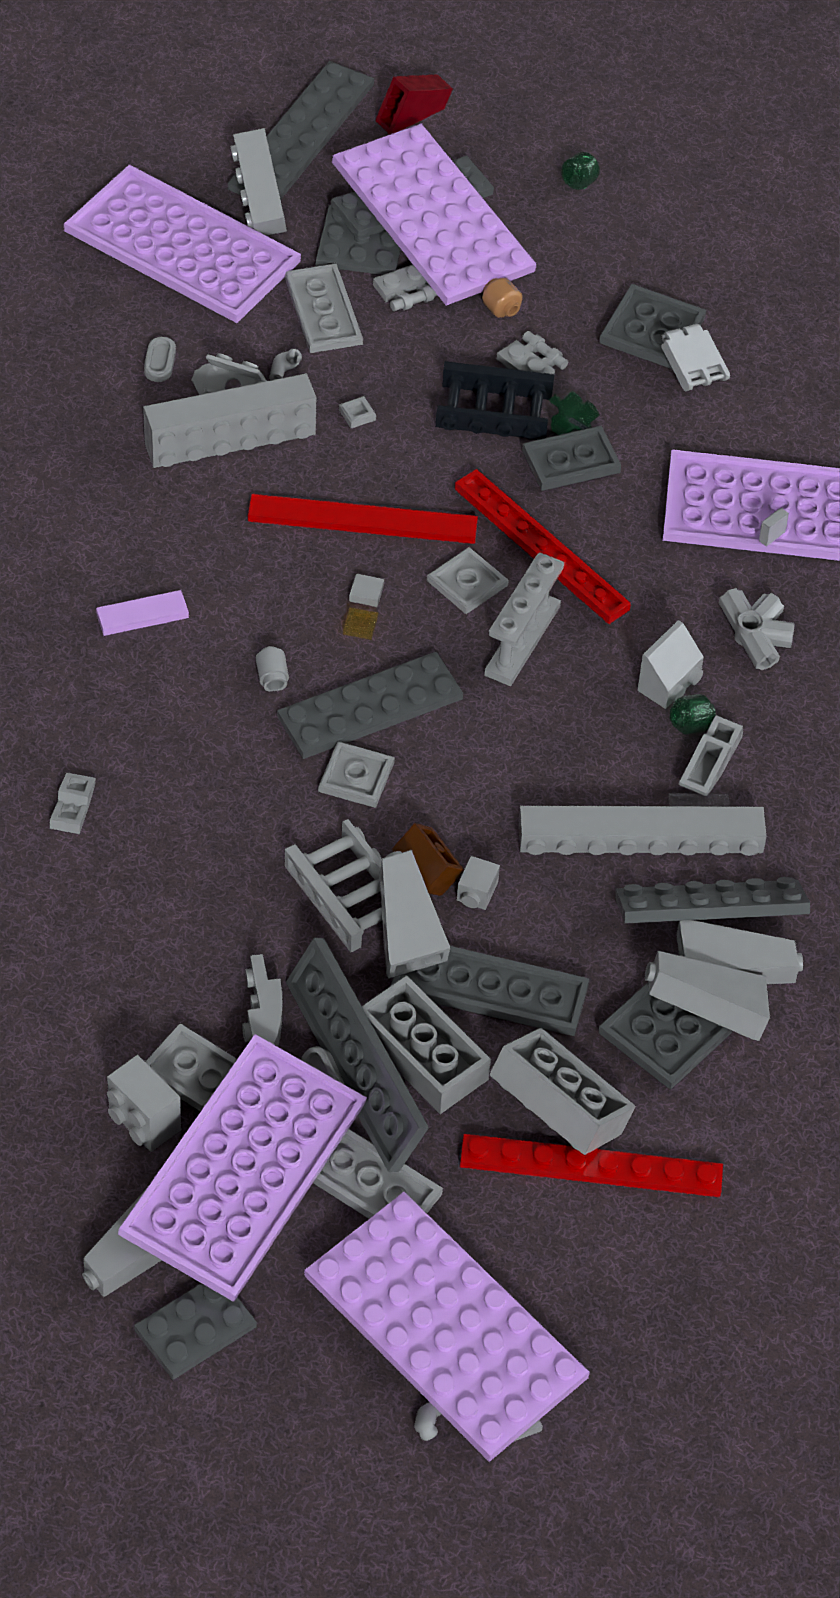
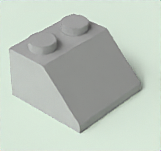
[637,620,704,709]

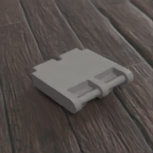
[661,324,730,391]

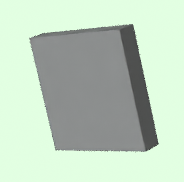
[427,547,509,614]
[318,741,395,808]

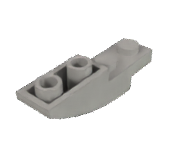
[242,954,282,1047]

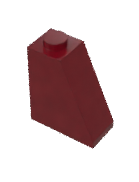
[375,74,453,135]

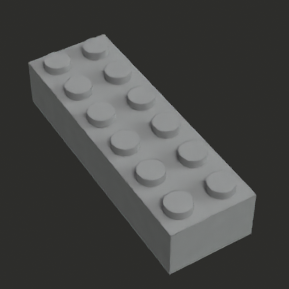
[143,373,316,468]

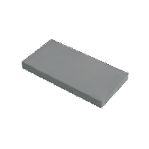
[284,263,363,353]

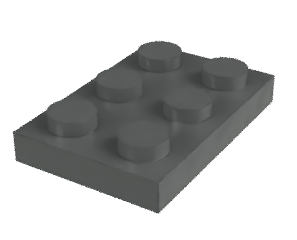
[522,426,621,491]
[134,1283,257,1380]

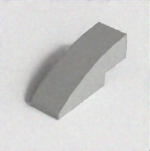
[679,715,743,796]

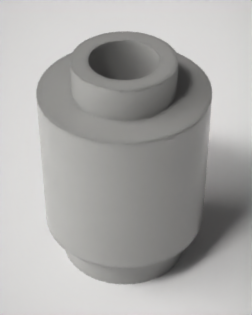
[255,646,289,692]

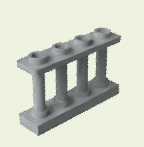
[484,553,564,686]
[285,819,383,952]

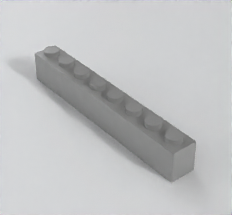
[519,806,767,856]

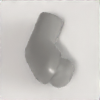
[269,349,302,381]
[414,1402,442,1441]

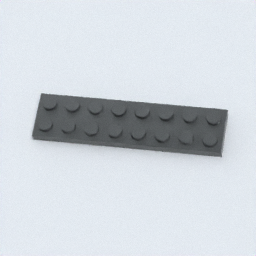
[228,61,374,200]
[286,938,429,1172]

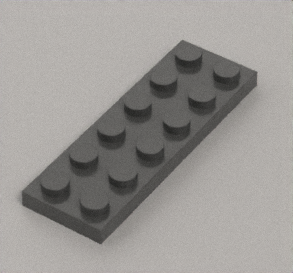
[331,156,494,237]
[277,652,463,759]
[615,877,810,923]
[391,946,590,1036]

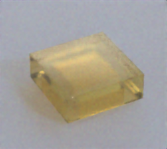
[343,607,378,640]

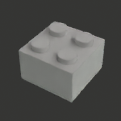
[107,1055,181,1152]

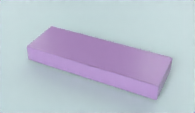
[96,590,189,636]

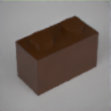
[392,823,464,896]

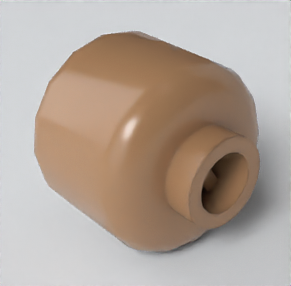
[482,278,522,317]

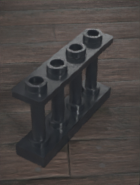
[436,361,555,440]

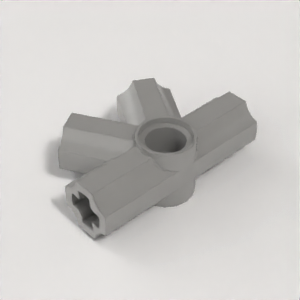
[719,588,794,670]

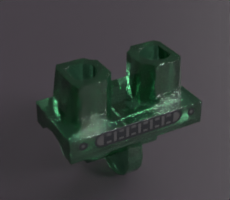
[550,391,600,435]

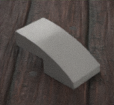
[50,772,96,834]

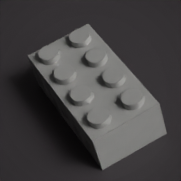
[362,976,491,1114]
[490,1028,636,1155]

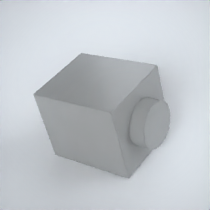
[457,856,500,910]

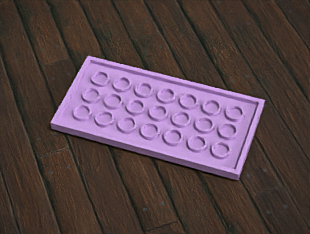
[332,124,537,306]
[64,165,301,323]
[663,450,840,561]
[118,1034,367,1302]
[305,1192,589,1462]

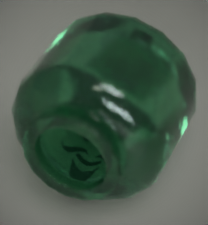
[561,152,600,190]
[670,694,716,735]

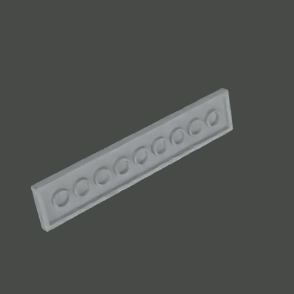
[146,1023,443,1219]

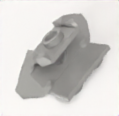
[192,353,267,395]

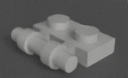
[373,264,438,311]
[497,331,568,374]

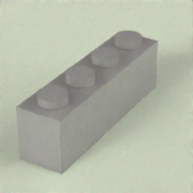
[231,128,287,236]

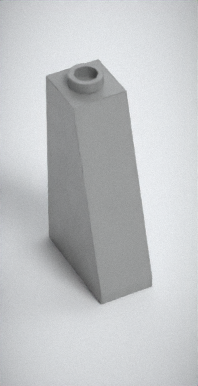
[379,850,450,978]
[677,920,803,984]
[645,951,770,1041]
[82,1187,162,1297]

